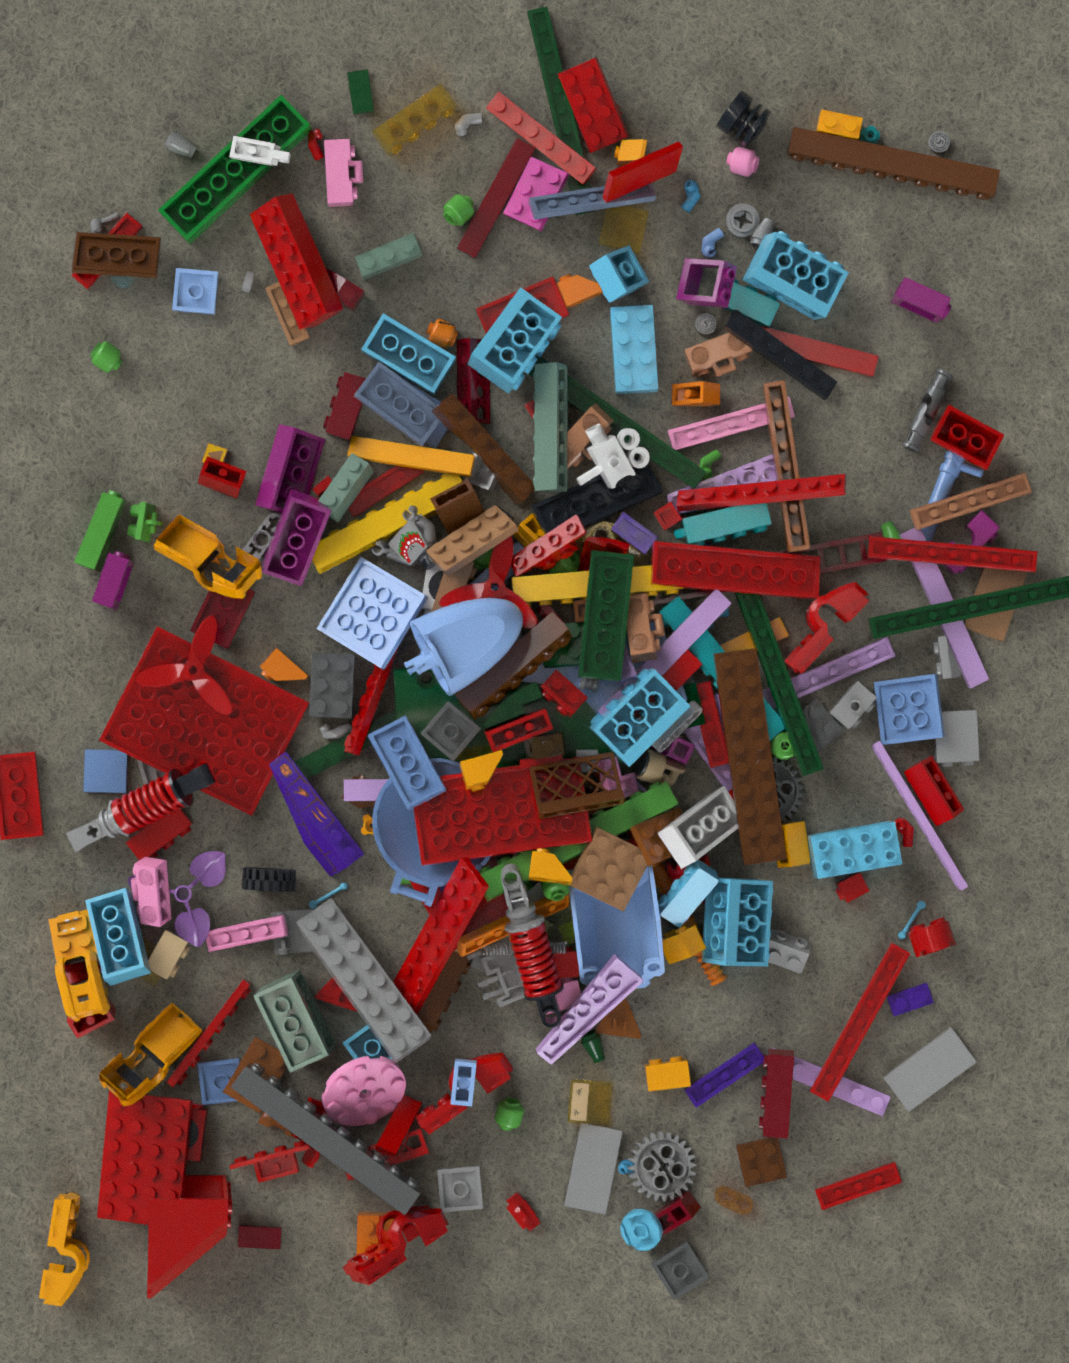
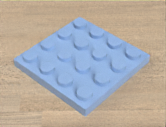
[316,557,428,670]

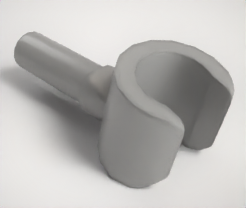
[90,213,118,233]

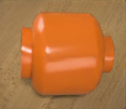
[426,318,458,349]

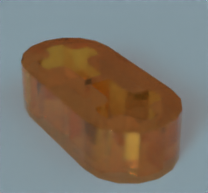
[714,1186,753,1215]

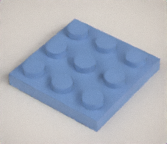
[874,674,945,745]

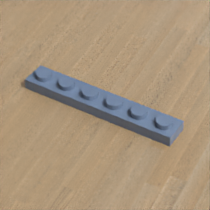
[528,183,656,220]

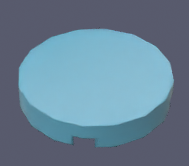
[620,1209,663,1251]

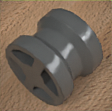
[579,678,599,692]

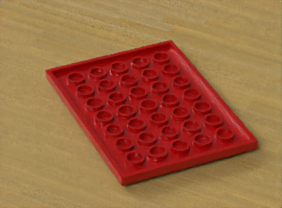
[99,626,309,816]

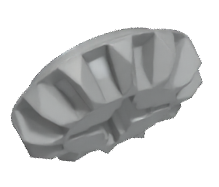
[726,203,760,237]

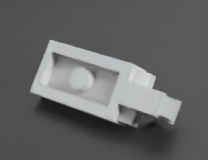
[229,136,291,166]

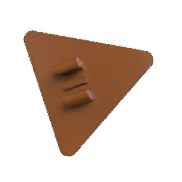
[595,998,641,1039]

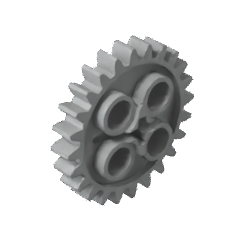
[627,1132,696,1202]

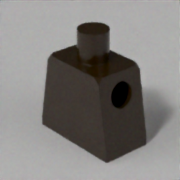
[524,731,567,759]

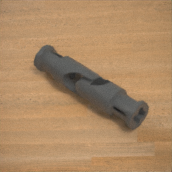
[901,368,953,453]

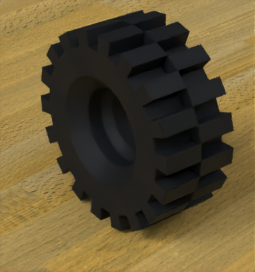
[242,867,296,892]

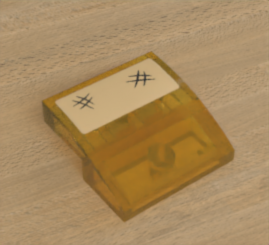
[567,1079,613,1124]

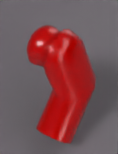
[308,128,324,161]

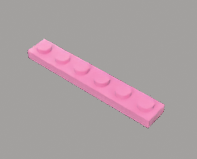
[667,396,795,451]

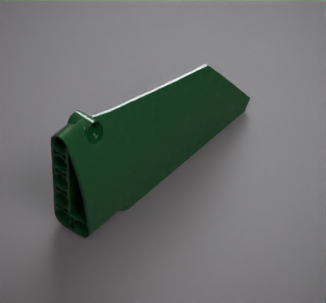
[393,668,622,768]

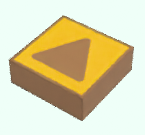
[201,442,228,463]

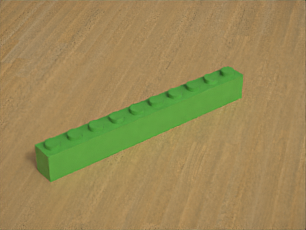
[478,781,678,902]

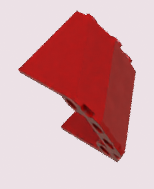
[147,1175,232,1299]

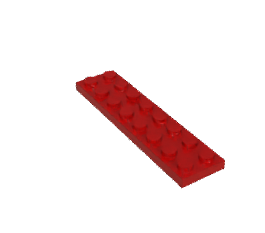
[651,541,821,600]
[393,857,489,1015]

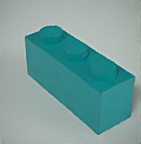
[721,279,780,328]

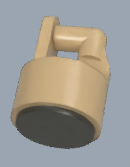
[634,749,686,786]

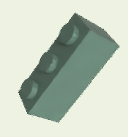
[355,233,422,280]
[318,453,374,523]

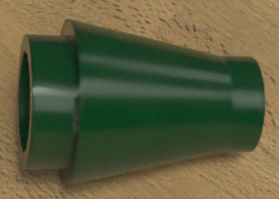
[580,1030,605,1063]

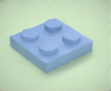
[172,268,219,315]

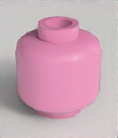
[727,147,759,177]

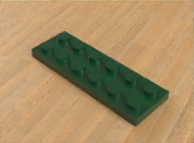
[578,550,634,682]

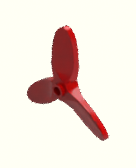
[439,536,538,630]
[135,616,232,715]

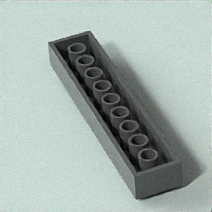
[231,1062,422,1215]

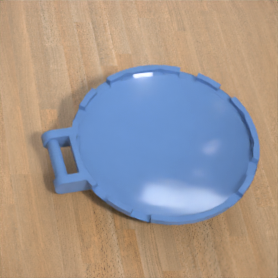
[372,758,491,907]

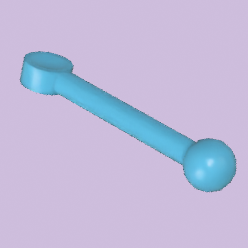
[309,882,348,909]
[898,901,926,940]

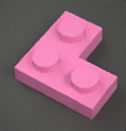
[598,756,639,798]

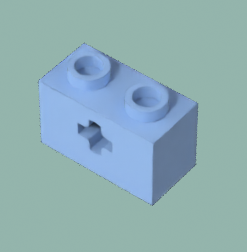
[451,1058,477,1106]

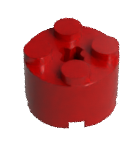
[908,917,957,958]

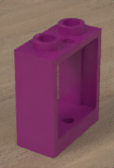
[676,258,737,308]
[891,277,952,323]
[92,551,134,610]

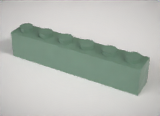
[533,362,567,493]

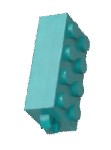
[674,503,771,546]

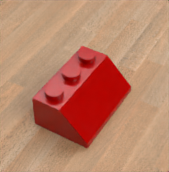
[930,405,1004,470]

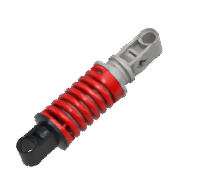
[66,763,216,852]
[501,864,564,1028]

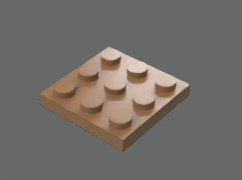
[569,826,648,912]

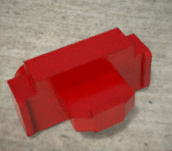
[506,1191,541,1231]

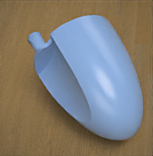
[404,598,523,696]

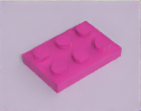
[503,157,569,231]

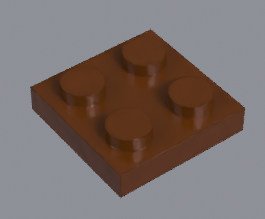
[736,1137,787,1187]

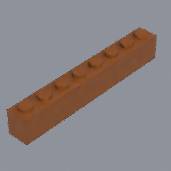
[762,380,810,553]

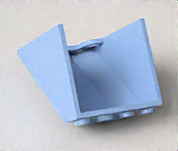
[567,866,665,989]

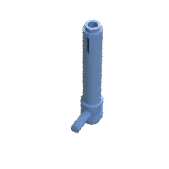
[921,451,984,542]

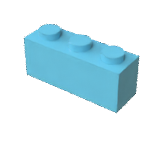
[658,859,719,928]

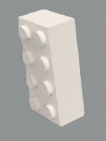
[658,786,738,869]

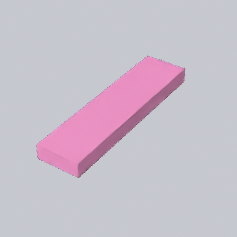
[206,914,289,952]

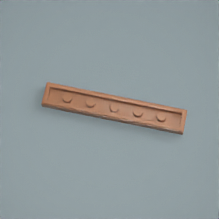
[910,473,1032,531]

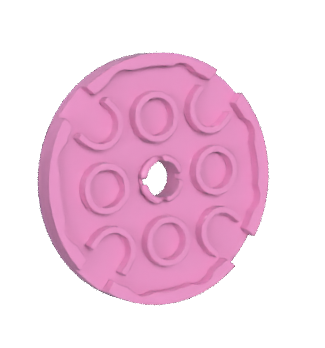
[322,1056,406,1126]

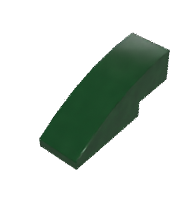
[483,681,542,731]

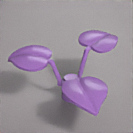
[128,851,226,947]

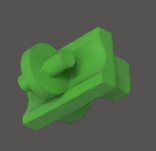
[127,502,163,542]

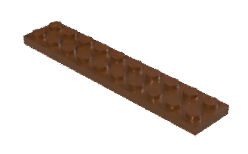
[713,648,786,865]

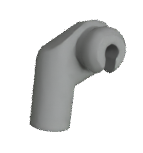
[454,113,482,136]
[320,722,352,739]

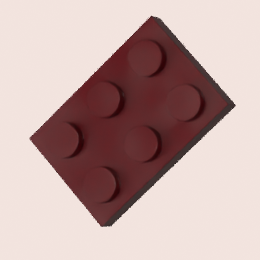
[190,574,256,649]

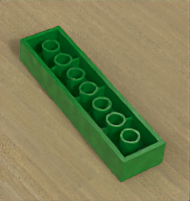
[158,95,312,245]

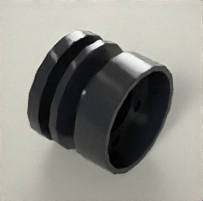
[716,90,771,148]

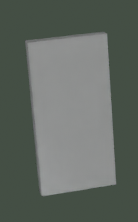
[883,1027,976,1112]
[564,1122,623,1215]

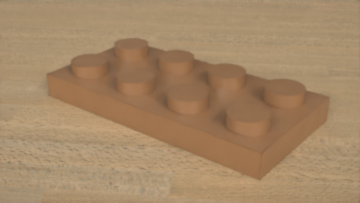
[425,505,519,577]

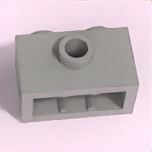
[828,681,877,730]

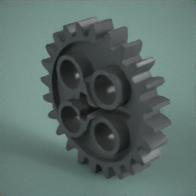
[772,757,804,823]

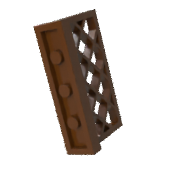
[529,752,624,820]

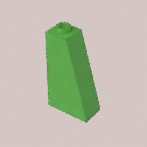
[74,490,125,572]

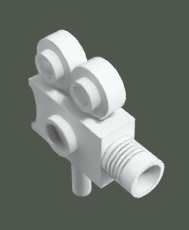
[576,423,650,489]

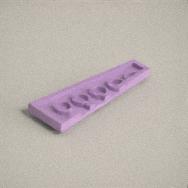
[667,454,776,514]
[536,954,644,1065]

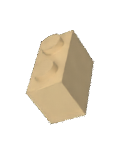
[148,930,190,980]

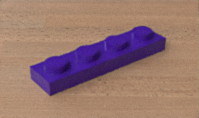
[684,1042,764,1108]

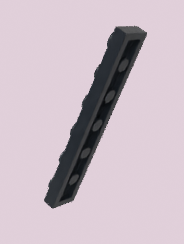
[723,310,837,400]

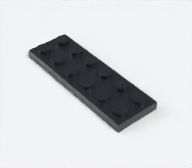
[531,457,663,534]

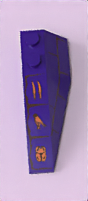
[269,752,364,877]

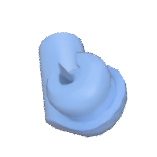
[701,228,724,258]

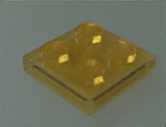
[598,206,649,254]

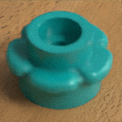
[860,126,880,144]

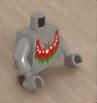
[372,505,438,570]

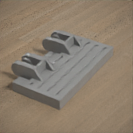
[467,935,525,1008]

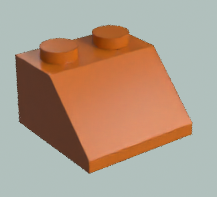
[357,1212,394,1254]

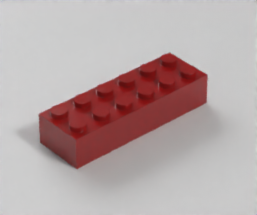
[249,193,343,330]

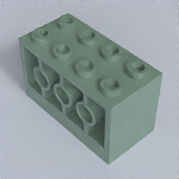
[253,969,336,1073]

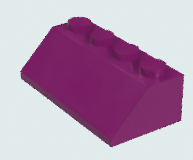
[255,424,326,514]
[262,489,331,586]

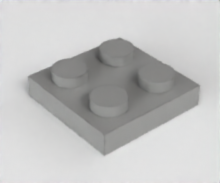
[437,1165,483,1212]

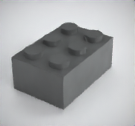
[309,653,356,719]

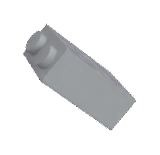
[933,710,980,767]

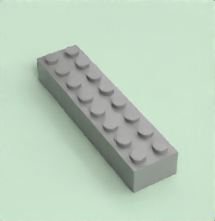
[296,898,431,1064]

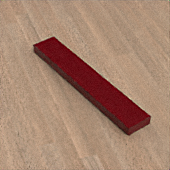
[457,138,536,259]

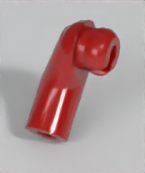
[894,818,914,847]

